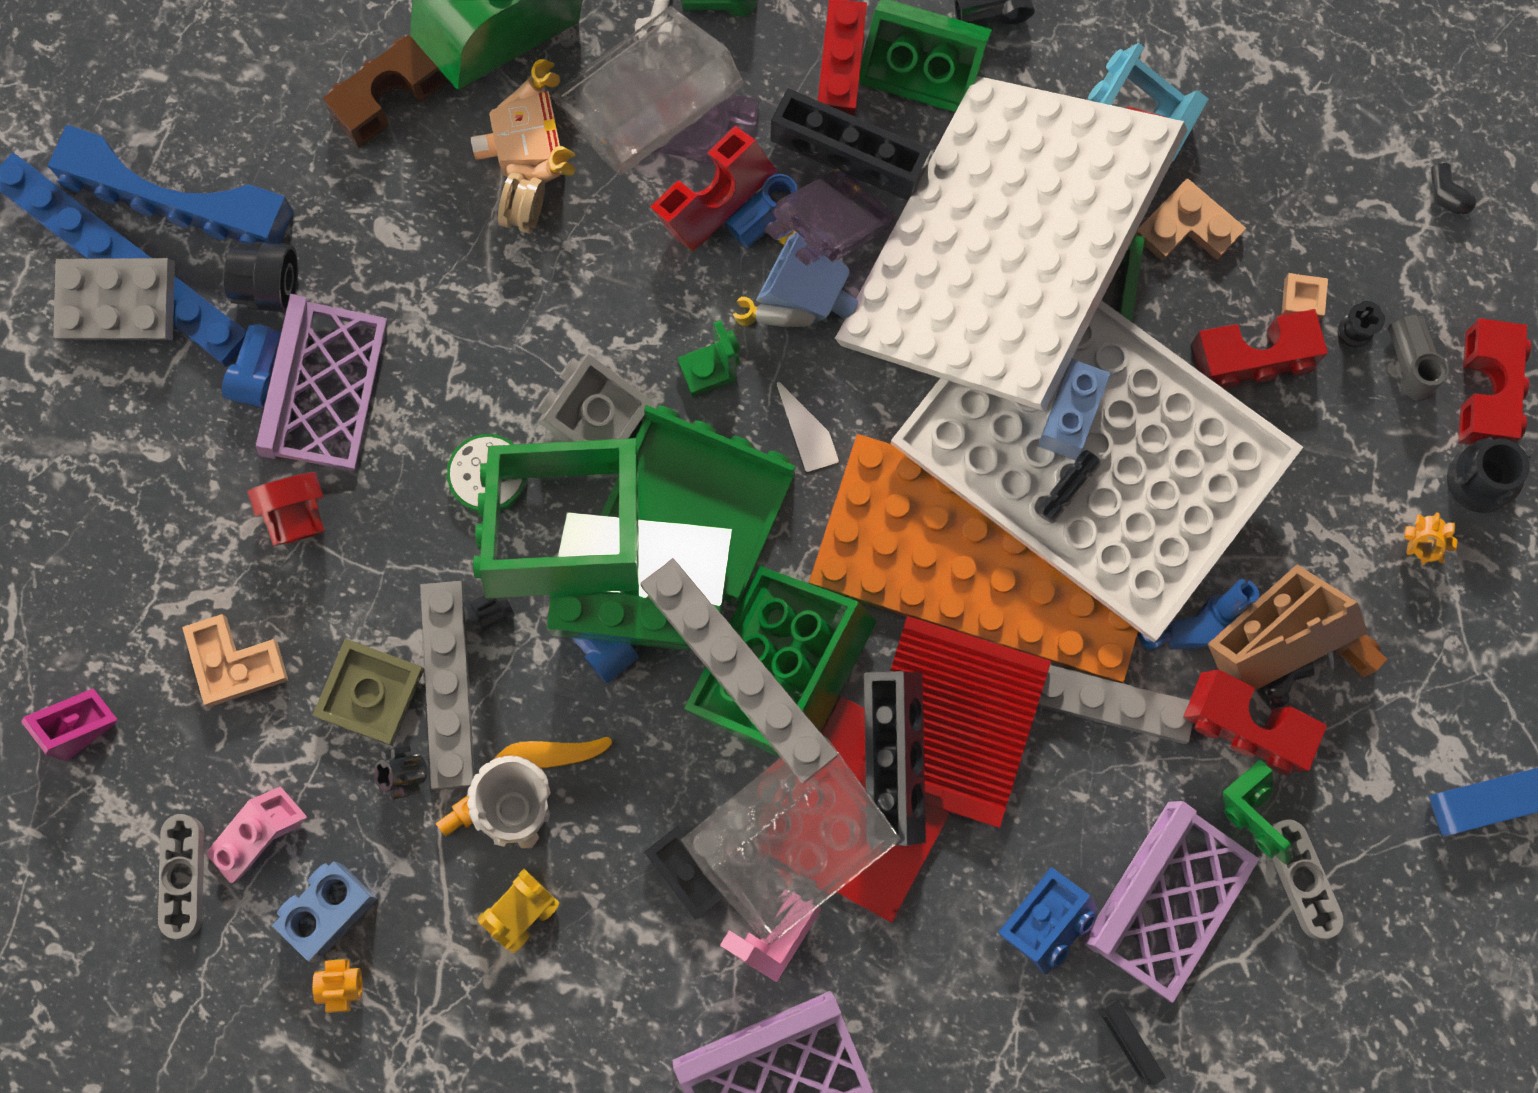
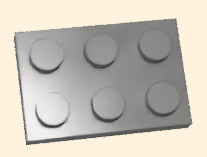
[53,258,175,340]

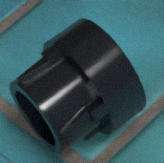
[224,242,299,313]
[1447,436,1531,513]

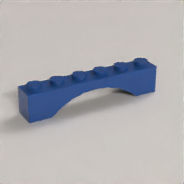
[47,124,294,245]

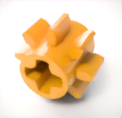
[1404,512,1457,565]
[313,959,363,1013]

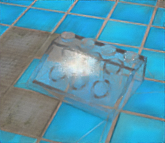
[549,6,744,176]
[681,736,901,945]

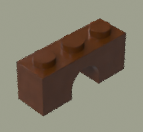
[322,34,449,148]

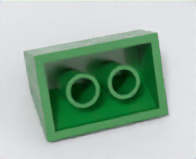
[859,0,992,112]

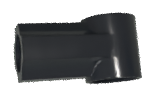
[954,0,1035,25]

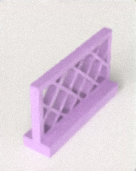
[256,294,387,471]
[1081,801,1259,1003]
[672,991,873,1093]

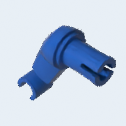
[1137,579,1259,650]

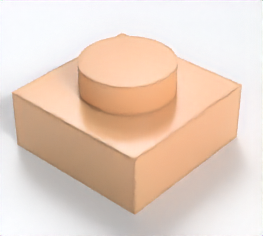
[1281,273,1328,321]

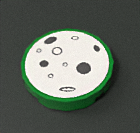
[447,434,528,514]

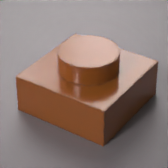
[1335,635,1388,678]

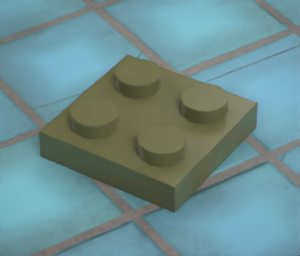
[312,638,425,746]

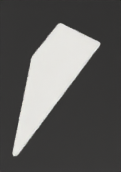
[777,382,839,472]

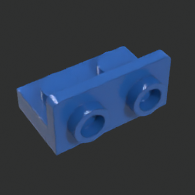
[998,867,1098,975]

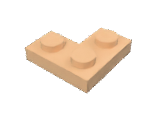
[1135,178,1246,261]
[182,614,289,707]

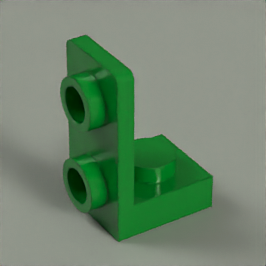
[677,320,741,398]
[1223,760,1292,864]

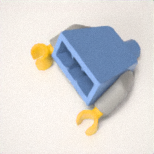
[733,214,858,327]

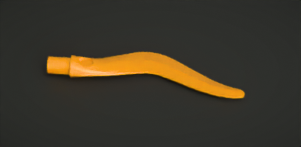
[436,737,612,837]

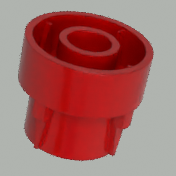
[247,472,325,546]

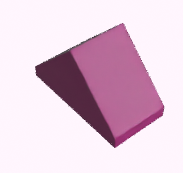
[21,688,118,762]

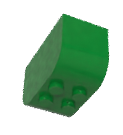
[410,0,583,90]

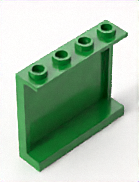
[600,405,796,606]

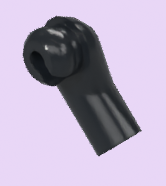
[1431,163,1476,214]
[1263,662,1315,707]

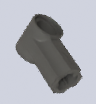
[1387,314,1449,400]

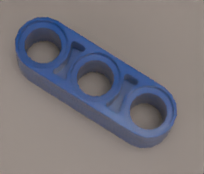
[1428,768,1538,837]

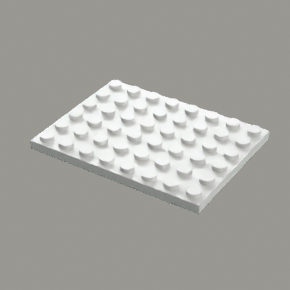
[835,76,1188,411]
[891,300,1303,642]

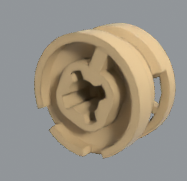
[498,172,545,234]

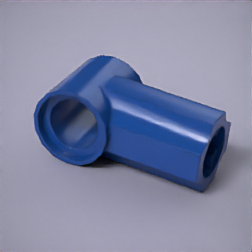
[725,174,798,249]
[222,324,281,408]
[572,638,639,684]

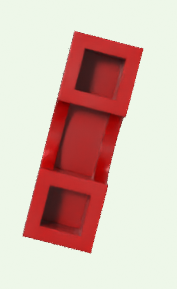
[817,0,867,117]
[650,126,778,252]
[1191,309,1328,390]
[1458,318,1531,445]
[1183,669,1327,775]

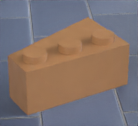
[1208,565,1368,691]

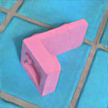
[206,786,307,883]
[720,891,821,982]

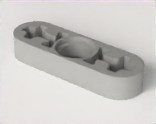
[158,814,205,940]
[1271,820,1344,939]

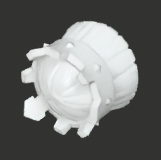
[467,756,551,848]

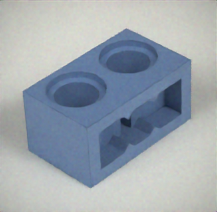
[1038,359,1111,460]
[272,861,378,962]

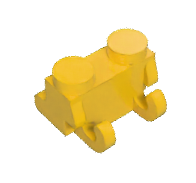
[477,868,559,953]

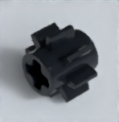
[374,745,428,800]

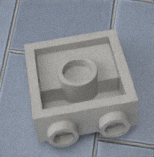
[537,354,653,442]

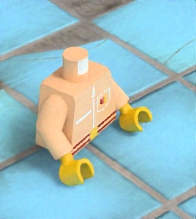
[471,59,575,183]

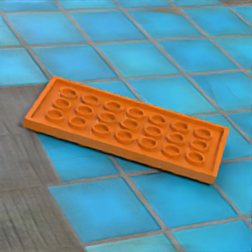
[809,434,1138,683]

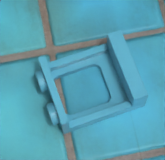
[1088,43,1209,162]

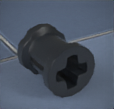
[1337,301,1385,348]
[462,595,515,634]

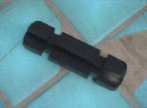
[1037,450,1101,523]

